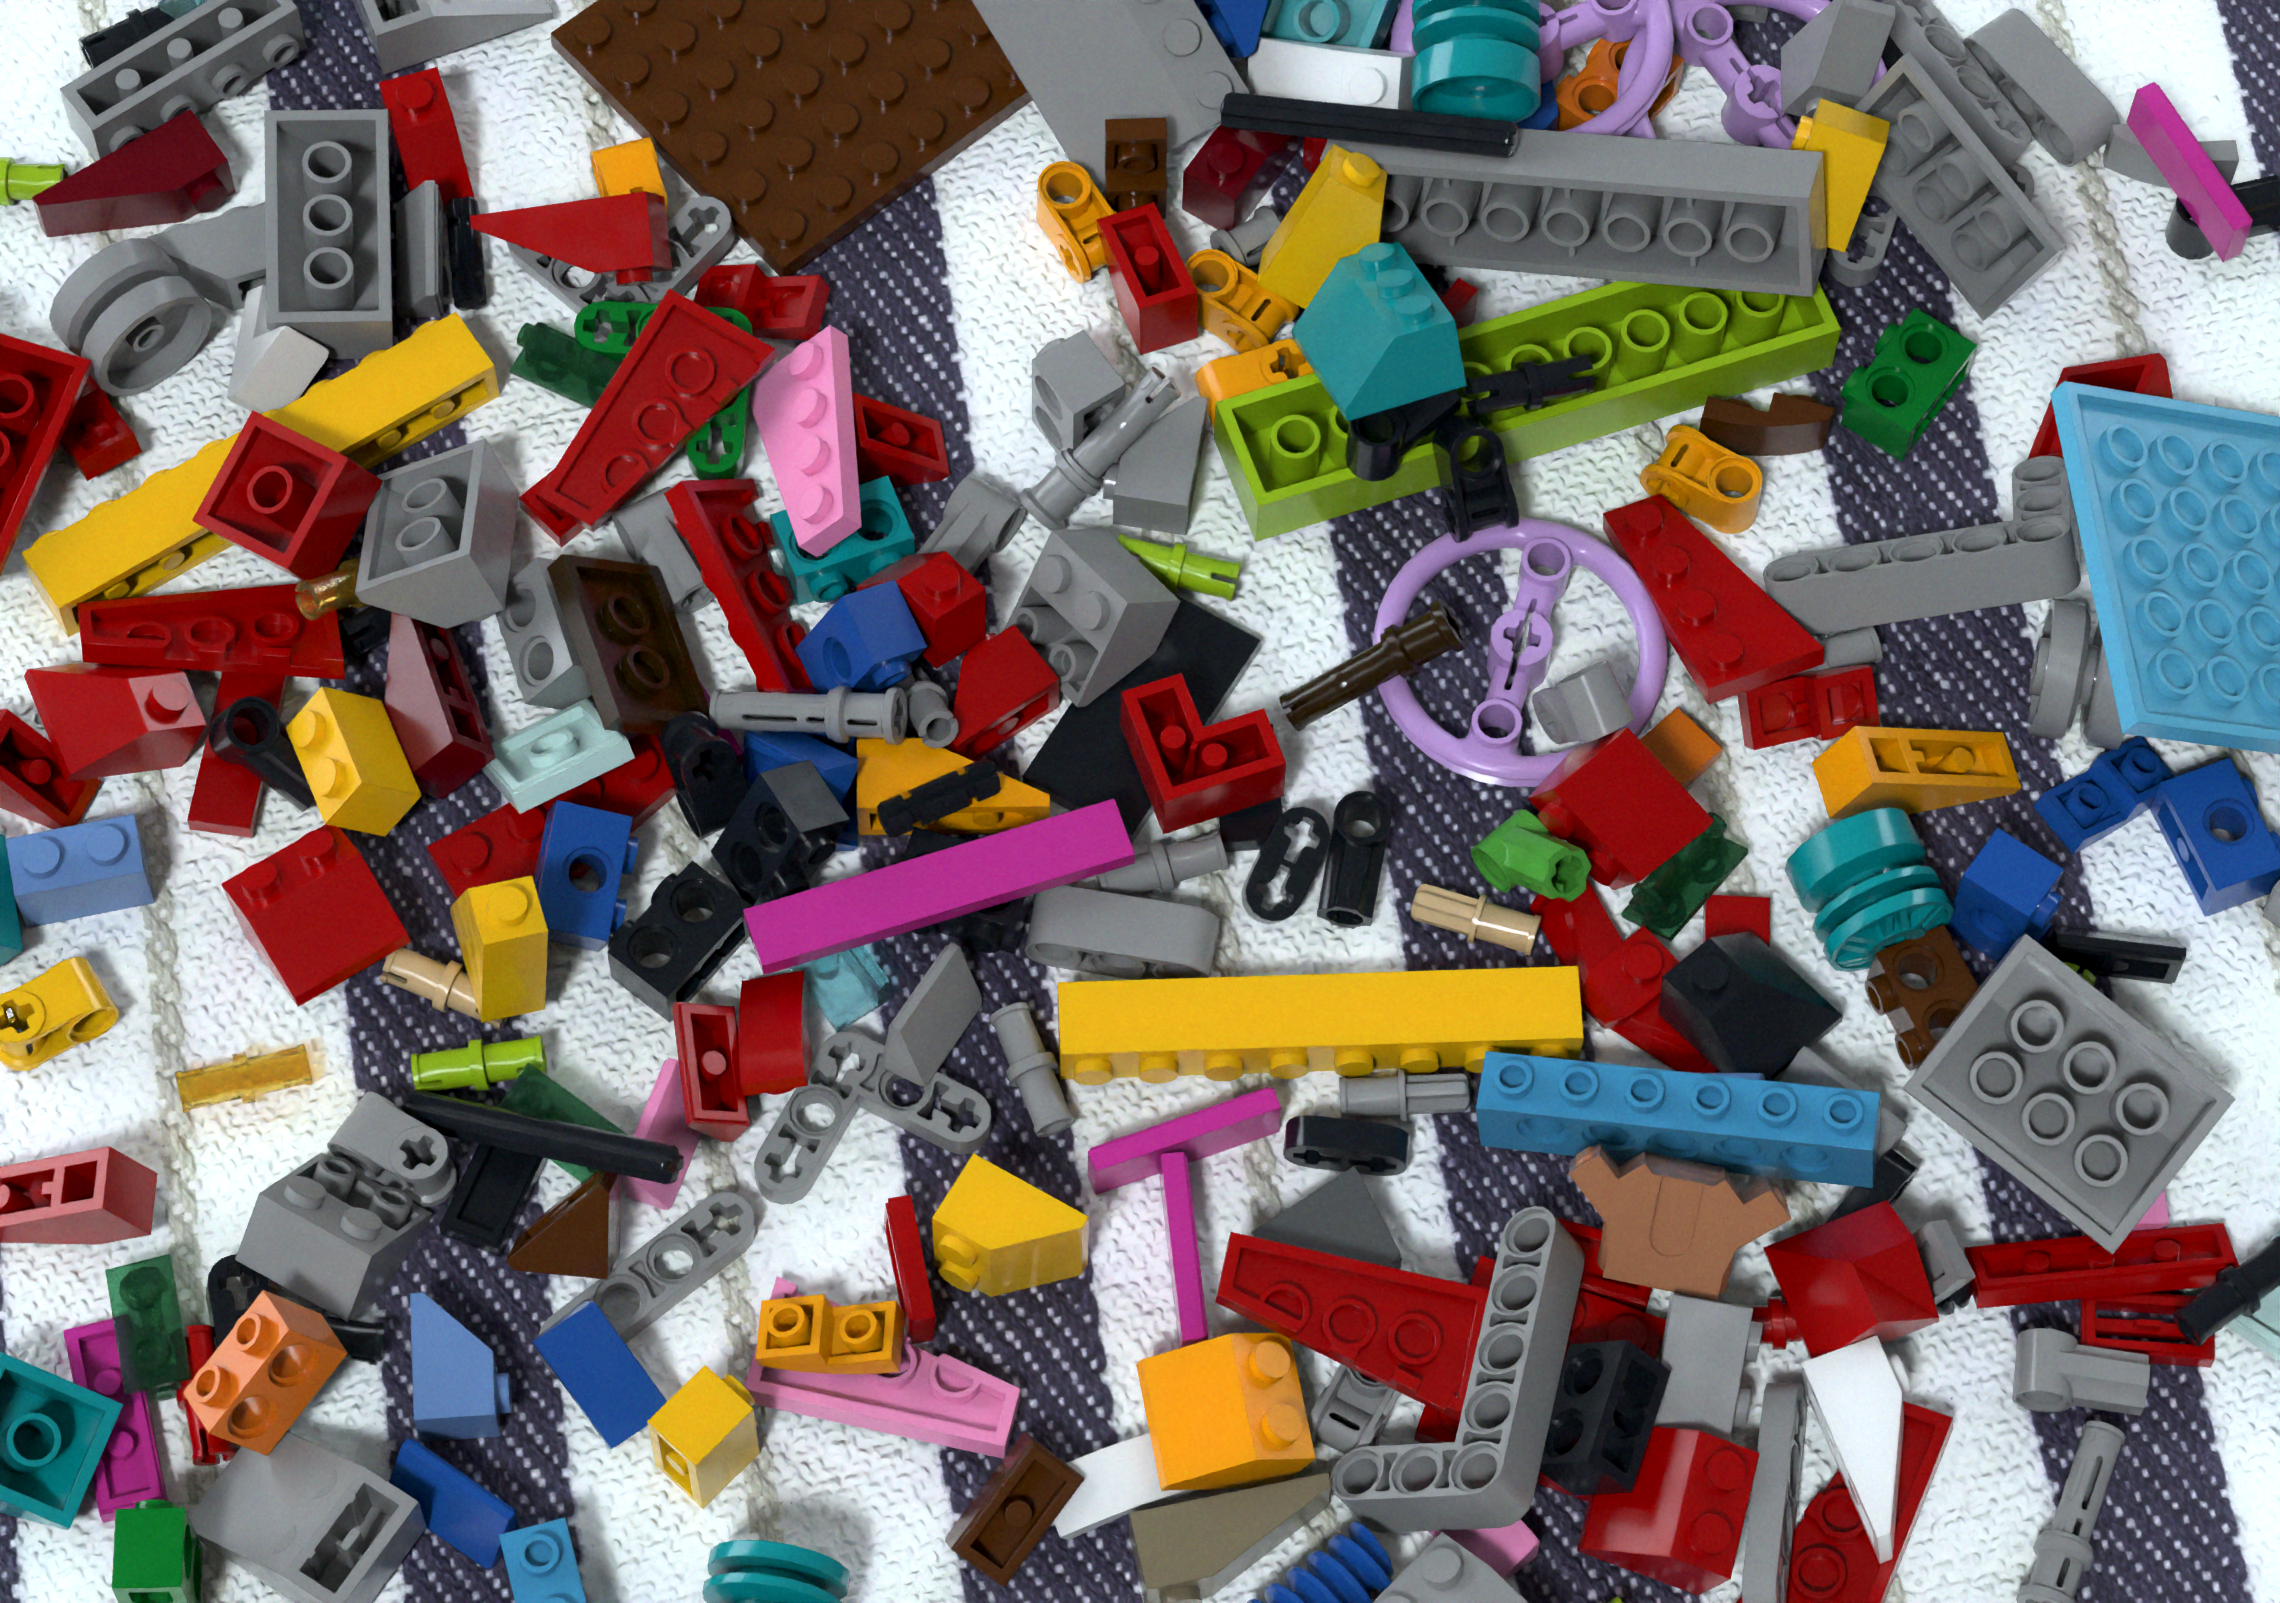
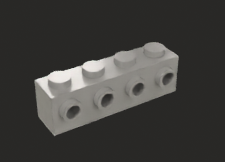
[60,0,306,161]

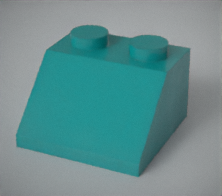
[0,1352,123,1530]

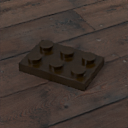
[547,554,710,735]

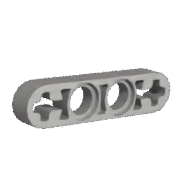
[1881,0,2032,167]
[538,1191,756,1376]
[1742,1383,1806,1603]

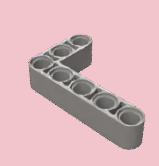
[1763,456,2081,635]
[1330,1206,1585,1533]

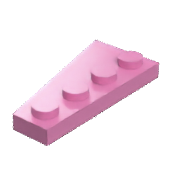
[750,325,862,557]
[744,1276,1020,1459]

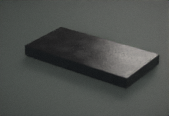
[1022,593,1261,845]

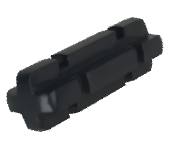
[445,196,487,311]
[877,759,1001,838]

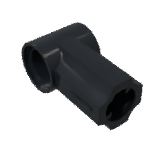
[2165,175,2280,260]
[1345,389,1461,482]
[209,696,315,812]
[1317,791,1391,929]

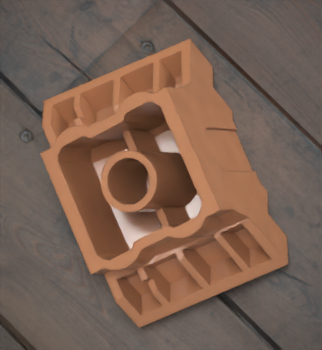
[1568,1142,1792,1301]

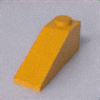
[1812,726,2021,819]
[857,736,1050,835]

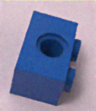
[795,580,927,695]
[2150,757,2280,917]
[533,800,639,952]
[1945,827,2064,963]

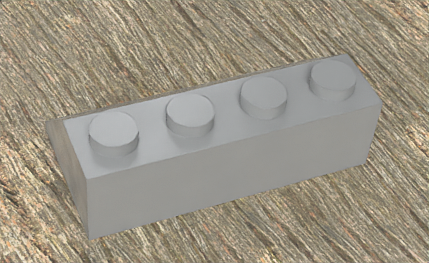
[264,109,393,359]

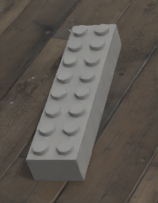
[1320,128,1827,297]

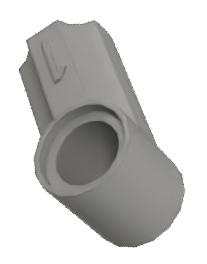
[917,474,1026,575]
[612,486,715,615]
[2012,1328,2151,1416]

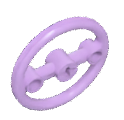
[1390,0,1674,136]
[1617,0,1888,192]
[1373,518,1667,787]

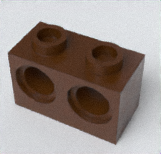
[1865,924,1979,1071]

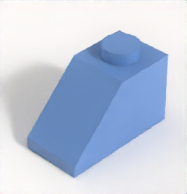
[410,1292,512,1442]

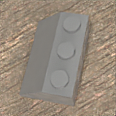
[355,438,519,629]

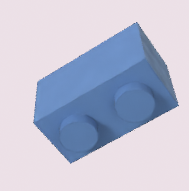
[5,814,155,928]

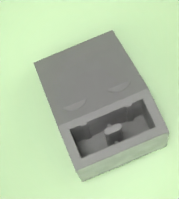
[353,0,553,75]
[189,1431,427,1603]

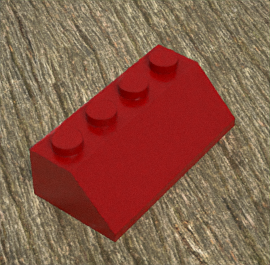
[0,333,93,576]

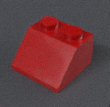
[192,410,383,591]
[1527,727,1714,890]
[221,824,411,1007]
[1577,1427,1760,1596]

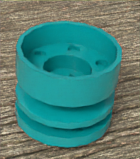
[1411,0,1541,123]
[1785,807,1954,972]
[702,1540,850,1603]

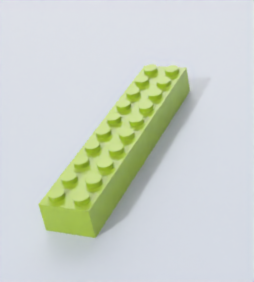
[1214,280,1841,542]

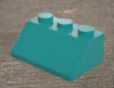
[1292,241,1467,422]

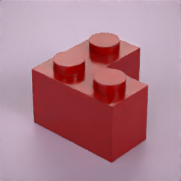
[1120,673,1286,834]

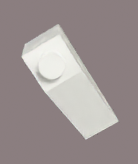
[1246,37,1417,111]
[1801,1335,1911,1564]

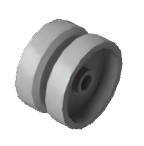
[49,238,213,396]
[2027,598,2124,751]

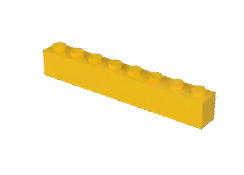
[21,312,500,638]
[1058,966,1584,1086]

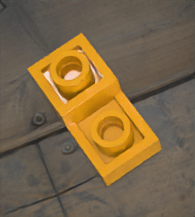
[755,1294,905,1374]

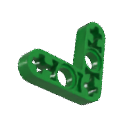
[574,301,753,480]

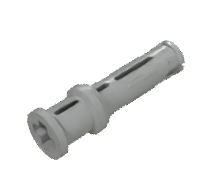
[1018,367,1181,531]
[709,685,907,745]
[2016,1421,2126,1603]

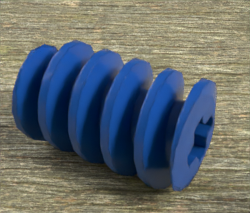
[1247,1521,1394,1603]

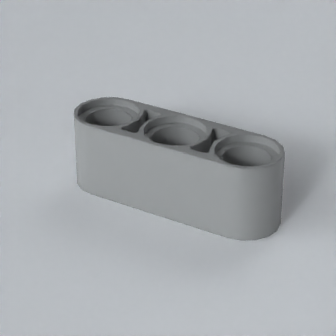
[1963,8,2121,167]
[1025,885,1220,980]

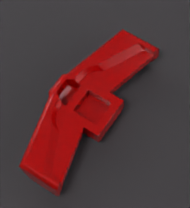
[1529,879,1721,1073]

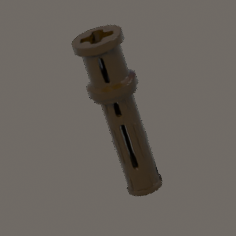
[1279,598,1468,731]

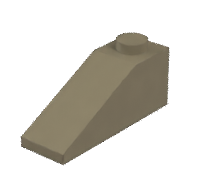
[1129,1473,1331,1603]

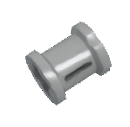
[1210,205,1281,269]

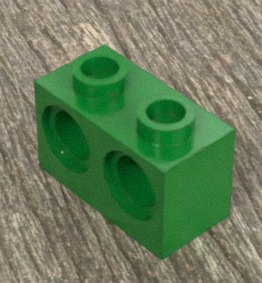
[1840,307,1977,462]
[112,1499,203,1603]

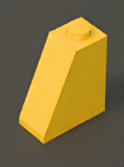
[1257,144,1387,309]
[450,875,548,1023]

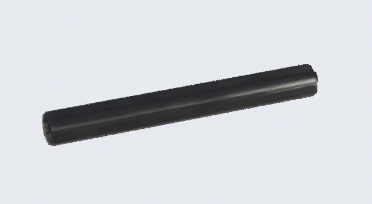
[1220,92,1519,158]
[401,1090,684,1184]

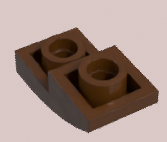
[1105,117,1167,219]
[1699,392,1834,456]

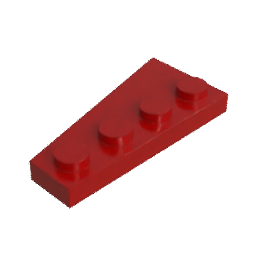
[538,288,777,532]
[664,478,817,694]
[1603,494,1824,705]
[77,581,345,680]
[427,733,676,901]
[1215,1232,1489,1421]
[1736,1401,1954,1603]

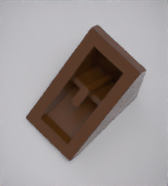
[506,1170,622,1279]

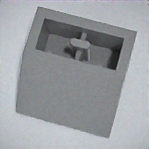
[1004,529,1181,707]
[235,1152,432,1322]

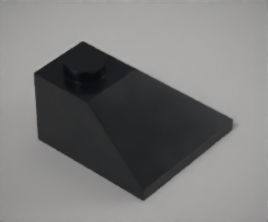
[1658,931,1843,1081]

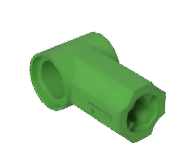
[1471,809,1592,902]

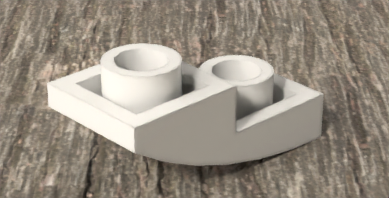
[1054,1432,1195,1540]

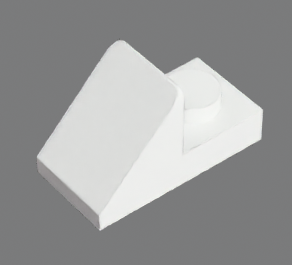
[227,285,329,414]

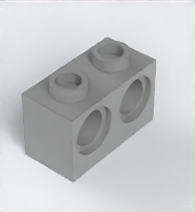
[1032,329,1126,454]
[495,557,592,710]

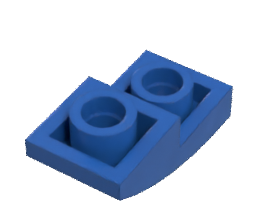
[2033,736,2175,854]

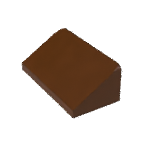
[945,1432,1085,1587]

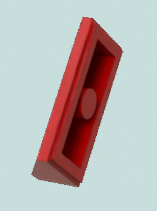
[672,1002,750,1142]

